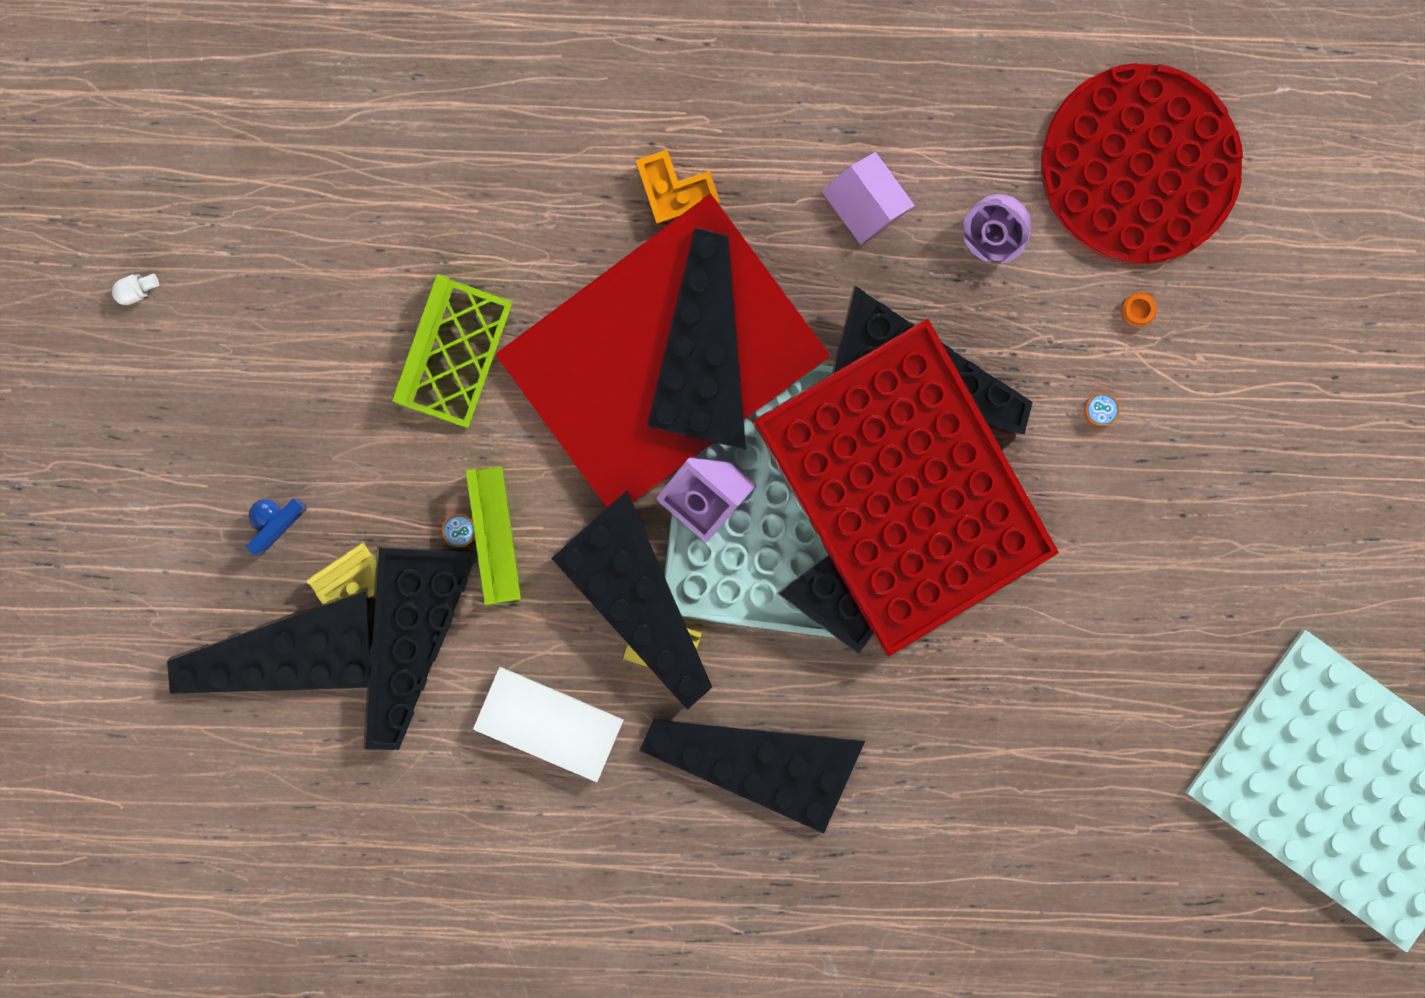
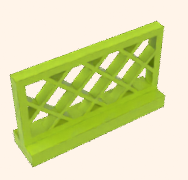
[391,274,513,428]

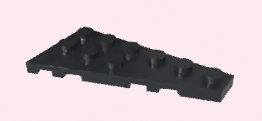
[647,228,747,450]
[831,286,1033,435]
[363,546,478,750]
[776,555,873,653]
[167,587,371,694]
[639,719,865,834]

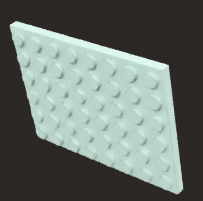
[1185,629,1425,953]

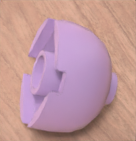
[963,194,1032,263]

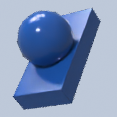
[245,498,307,555]

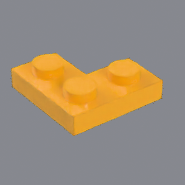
[635,150,720,225]

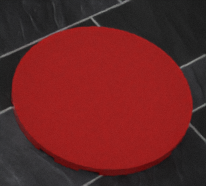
[1041,63,1243,264]

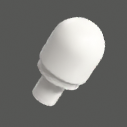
[112,274,159,305]

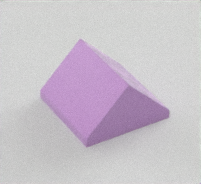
[821,152,915,246]

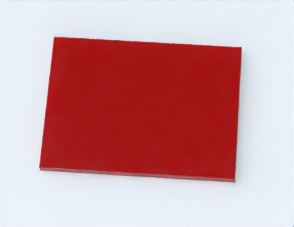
[495,193,831,508]
[752,318,1059,657]

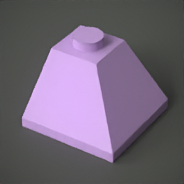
[656,458,756,543]

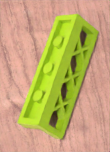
[466,466,522,605]

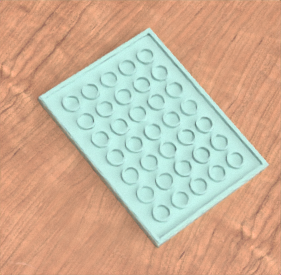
[664,365,836,638]

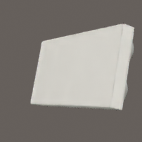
[473,667,624,782]

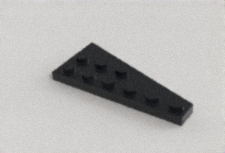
[551,491,712,710]

